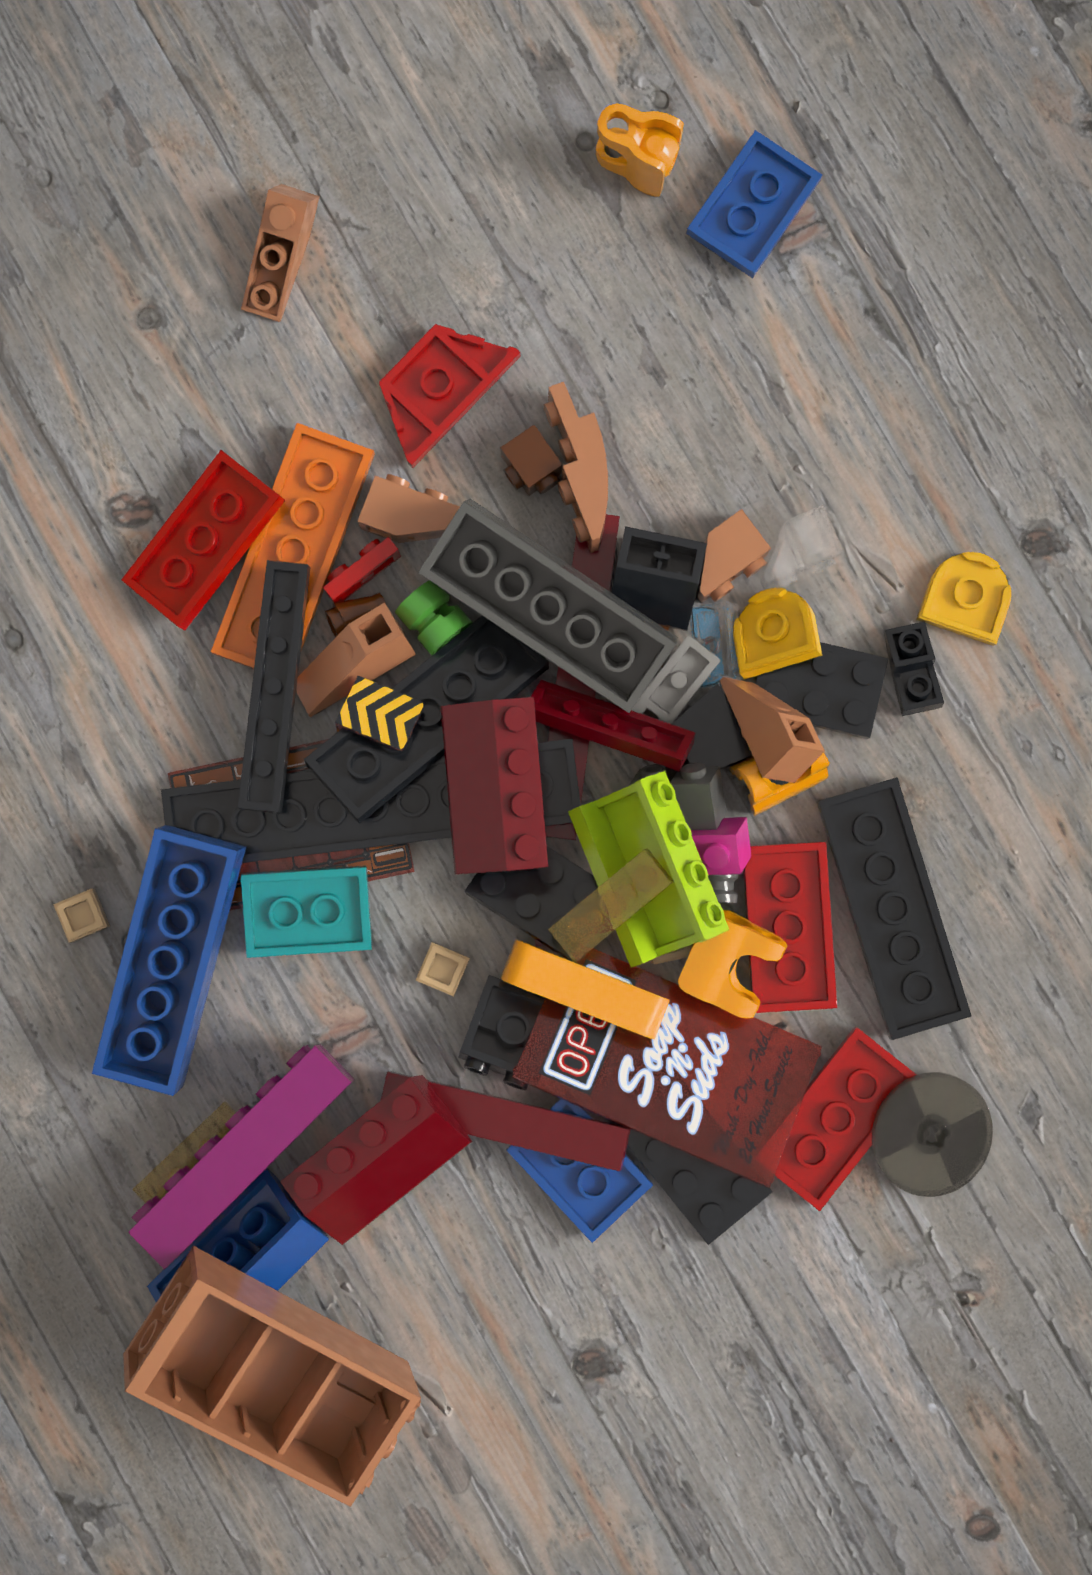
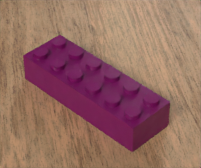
[128,1044,355,1270]

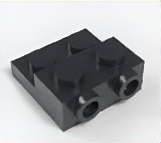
[458,975,566,1090]

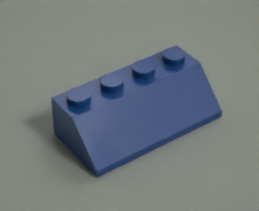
[147,1168,329,1302]

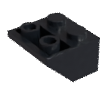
[611,526,707,631]

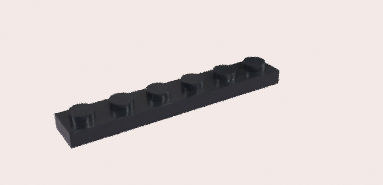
[237,560,311,814]

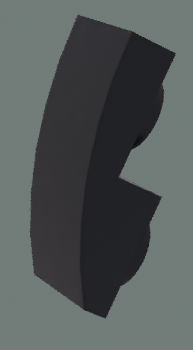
[884,621,944,716]

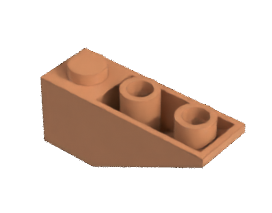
[241,184,320,322]
[357,474,460,543]
[296,603,416,717]
[720,677,825,783]

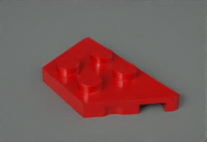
[379,324,521,468]

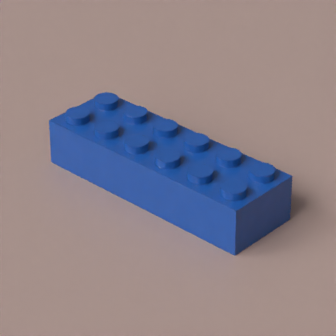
[92,825,246,1096]

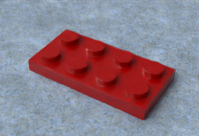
[121,450,285,631]
[743,842,837,1013]
[753,1027,920,1211]

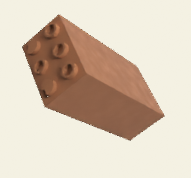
[123,1246,421,1507]

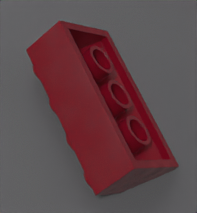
[440,697,548,874]
[280,1075,473,1245]

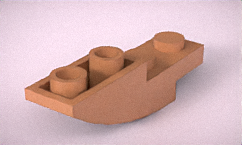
[544,382,608,553]

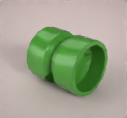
[395,580,472,656]

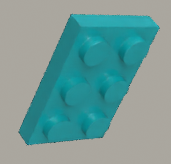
[241,865,372,958]

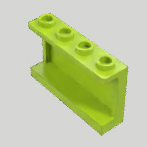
[568,771,730,968]

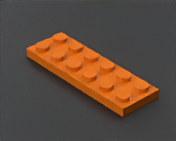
[211,423,375,669]

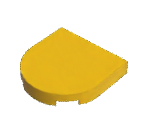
[916,552,1011,646]
[733,587,822,679]

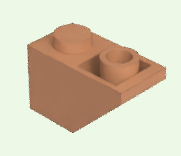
[697,509,771,603]

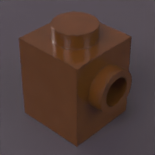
[500,425,562,496]

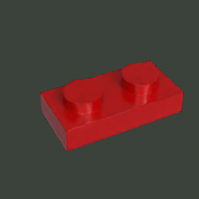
[323,537,401,603]

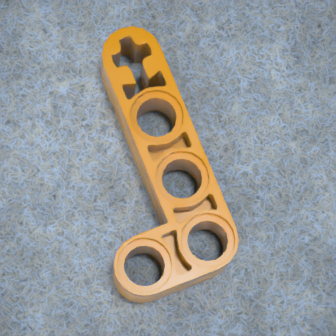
[500,939,670,1040]

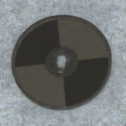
[872,1072,993,1197]

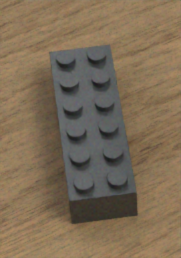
[418,499,678,713]

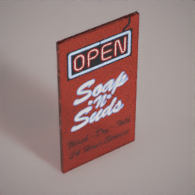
[512,943,822,1188]

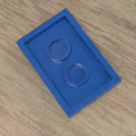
[686,130,822,278]
[506,1092,653,1243]

